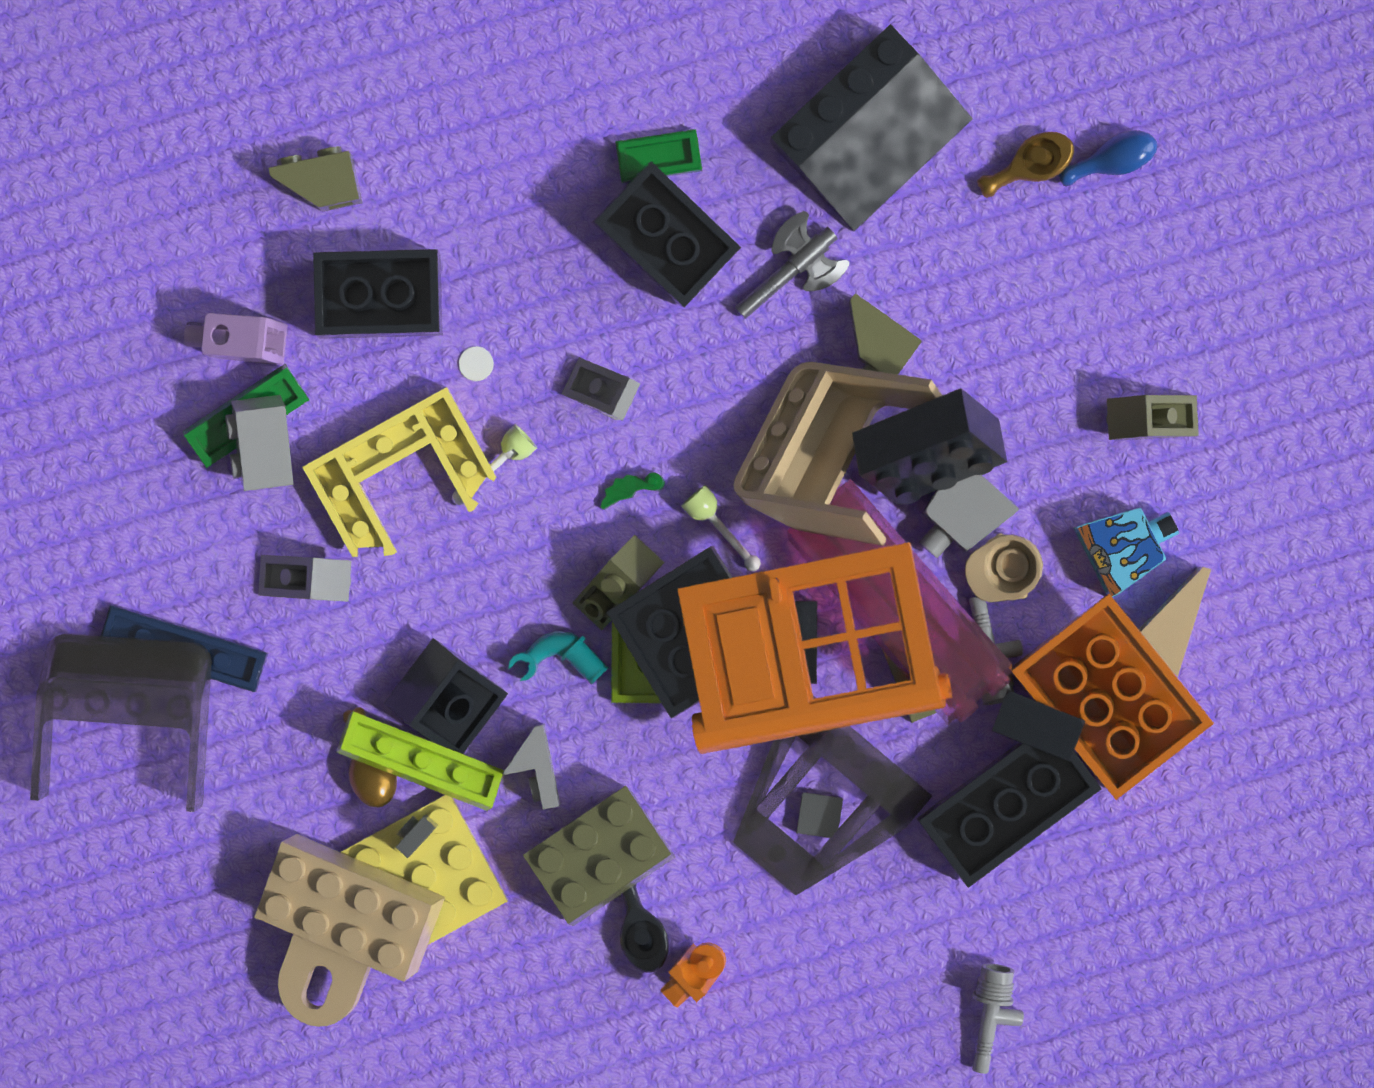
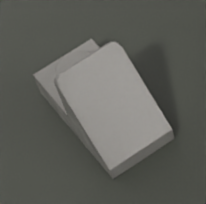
[562,357,640,421]
[502,724,560,809]

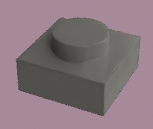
[396,814,438,858]

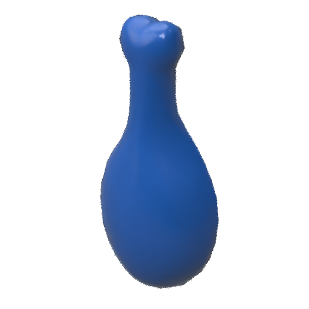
[1058,130,1158,186]

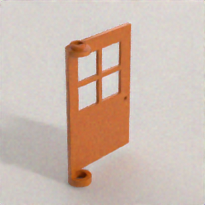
[678,542,952,754]

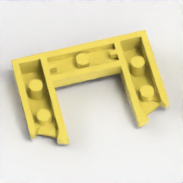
[302,387,496,557]

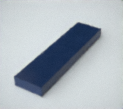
[98,605,268,692]

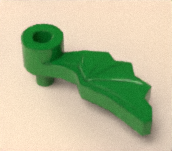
[601,473,665,510]

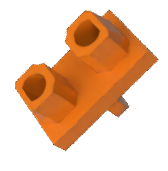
[660,942,726,1008]

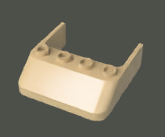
[733,362,942,546]

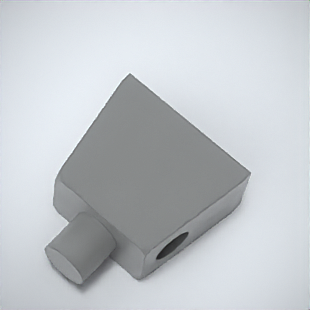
[919,475,1019,558]

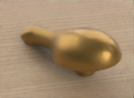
[977,132,1074,198]
[343,707,397,808]

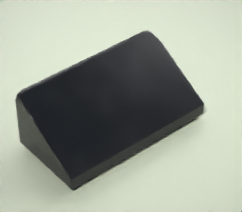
[992,690,1085,762]

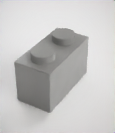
[225,395,294,491]

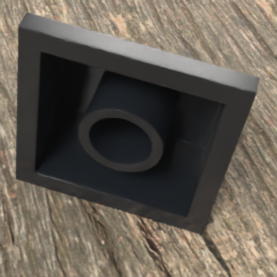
[383,638,509,754]

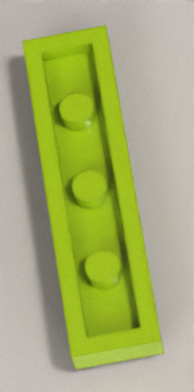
[336,711,504,811]

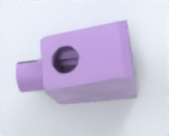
[184,313,288,365]

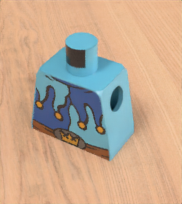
[1073,508,1179,597]

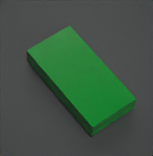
[615,129,702,183]

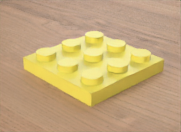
[341,795,508,945]

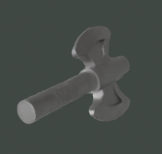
[735,211,849,319]

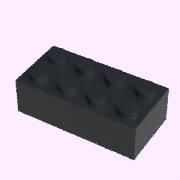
[916,742,1101,888]

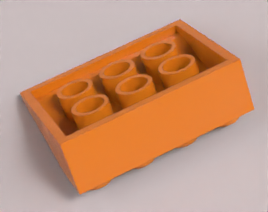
[1012,593,1214,800]

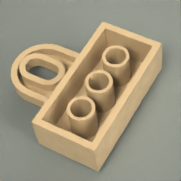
[254,834,445,1027]

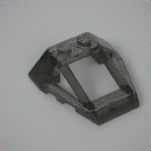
[733,696,932,895]

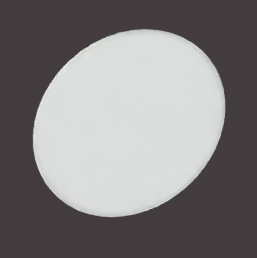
[459,346,494,381]

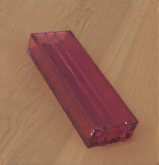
[787,479,1012,725]

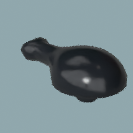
[620,884,669,973]

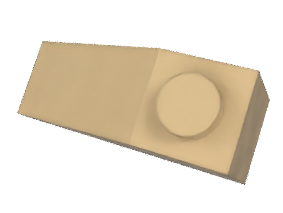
[1139,567,1211,677]

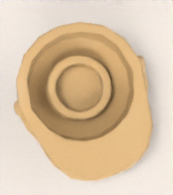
[965,533,1043,602]

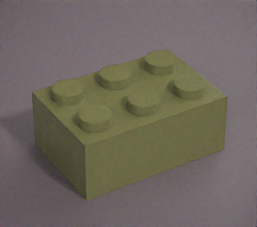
[523,786,675,926]

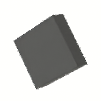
[796,792,843,839]

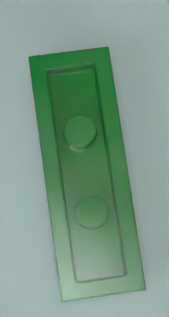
[182,364,309,468]

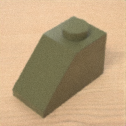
[849,293,922,375]
[1106,395,1199,440]

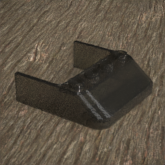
[30,633,212,812]

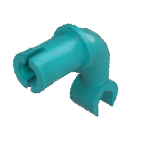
[508,631,608,685]

